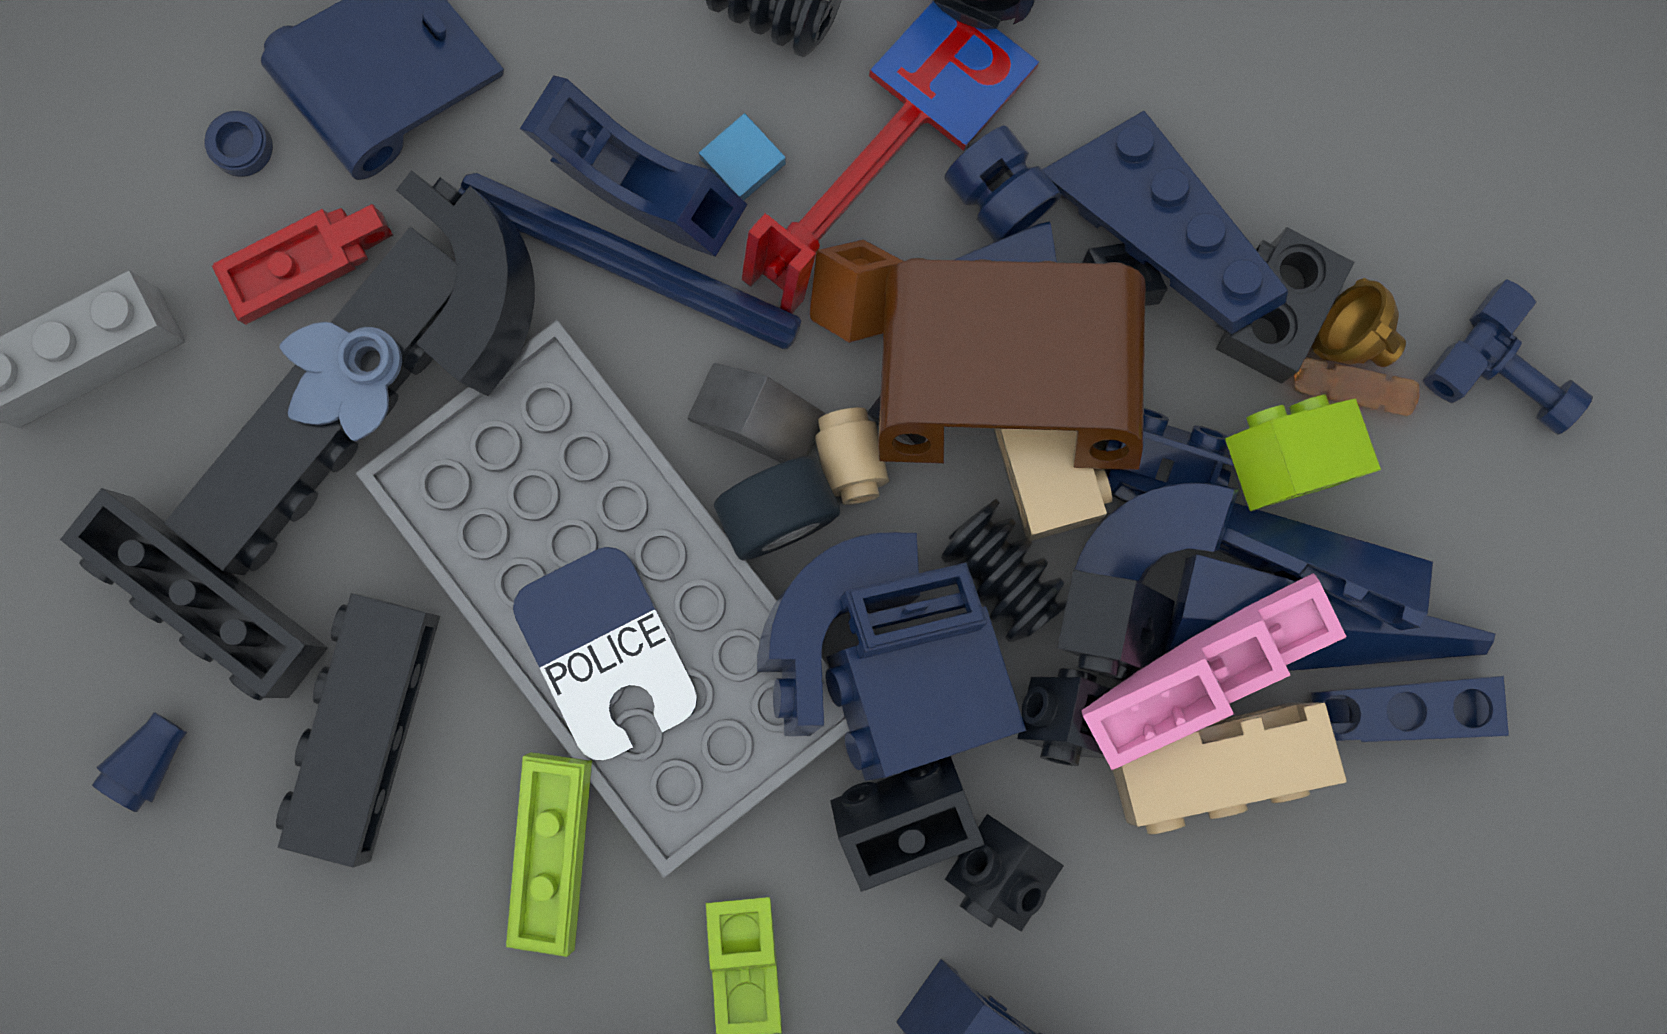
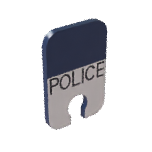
[513,547,698,760]

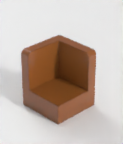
[810,239,903,343]

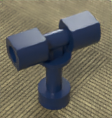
[1422,279,1593,435]

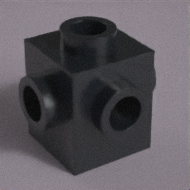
[1017,668,1111,766]
[944,814,1064,932]

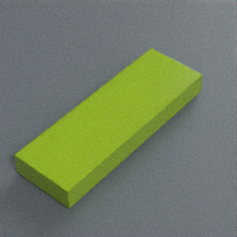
[506,752,592,957]

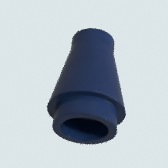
[92,712,187,812]

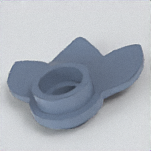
[279,322,402,441]

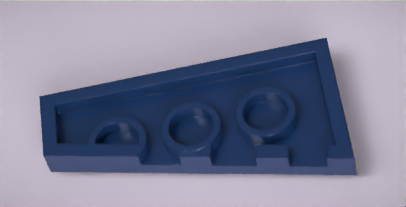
[1042,111,1288,334]

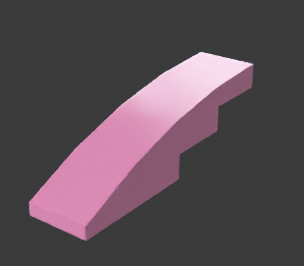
[1081,573,1346,770]

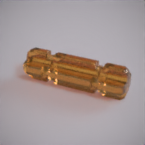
[1293,357,1420,416]

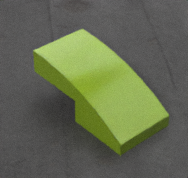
[706,897,783,1034]

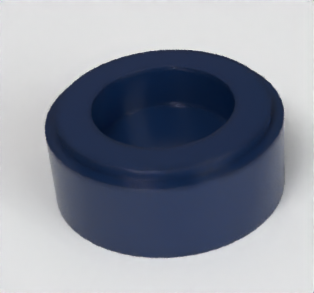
[204,111,273,177]

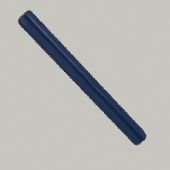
[459,173,801,349]

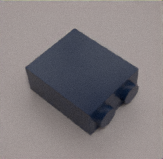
[825,606,1026,781]

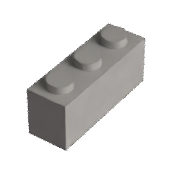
[0,270,186,428]

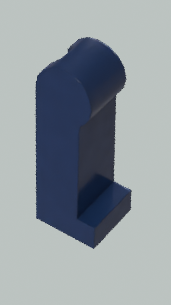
[1311,676,1509,742]

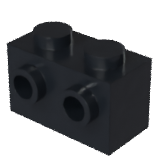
[830,756,985,892]

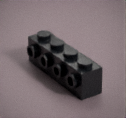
[60,488,328,701]

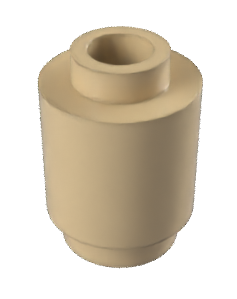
[815,407,889,505]

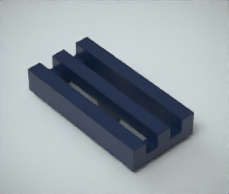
[840,563,987,659]

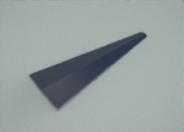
[1107,469,1433,630]

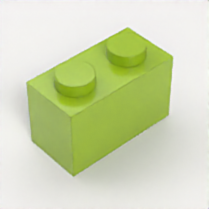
[1225,394,1381,511]

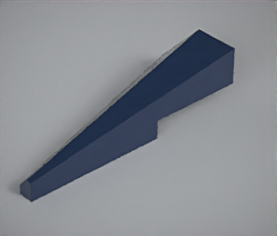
[1165,554,1496,671]

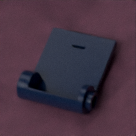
[261,0,504,180]

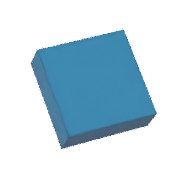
[699,113,786,201]

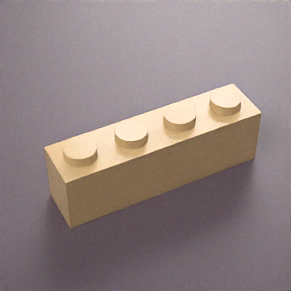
[994,428,1112,541]

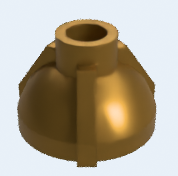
[1311,278,1406,367]

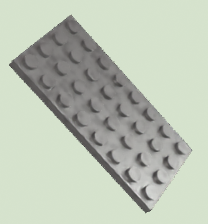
[356,320,849,878]

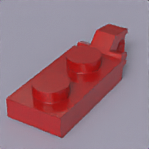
[212,204,393,325]

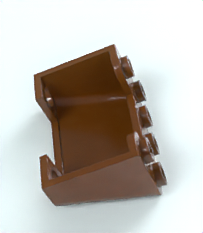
[878,258,1146,470]

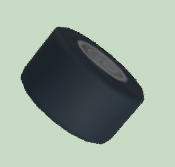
[714,456,840,560]

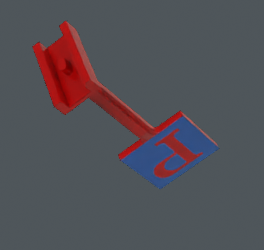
[742,1,1039,313]

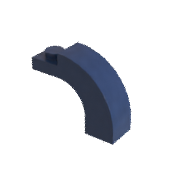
[520,75,748,257]
[757,532,920,736]

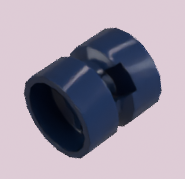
[944,125,1062,242]

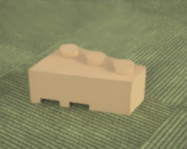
[1113,703,1347,834]

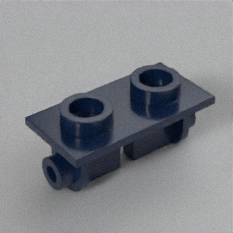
[1104,408,1234,486]

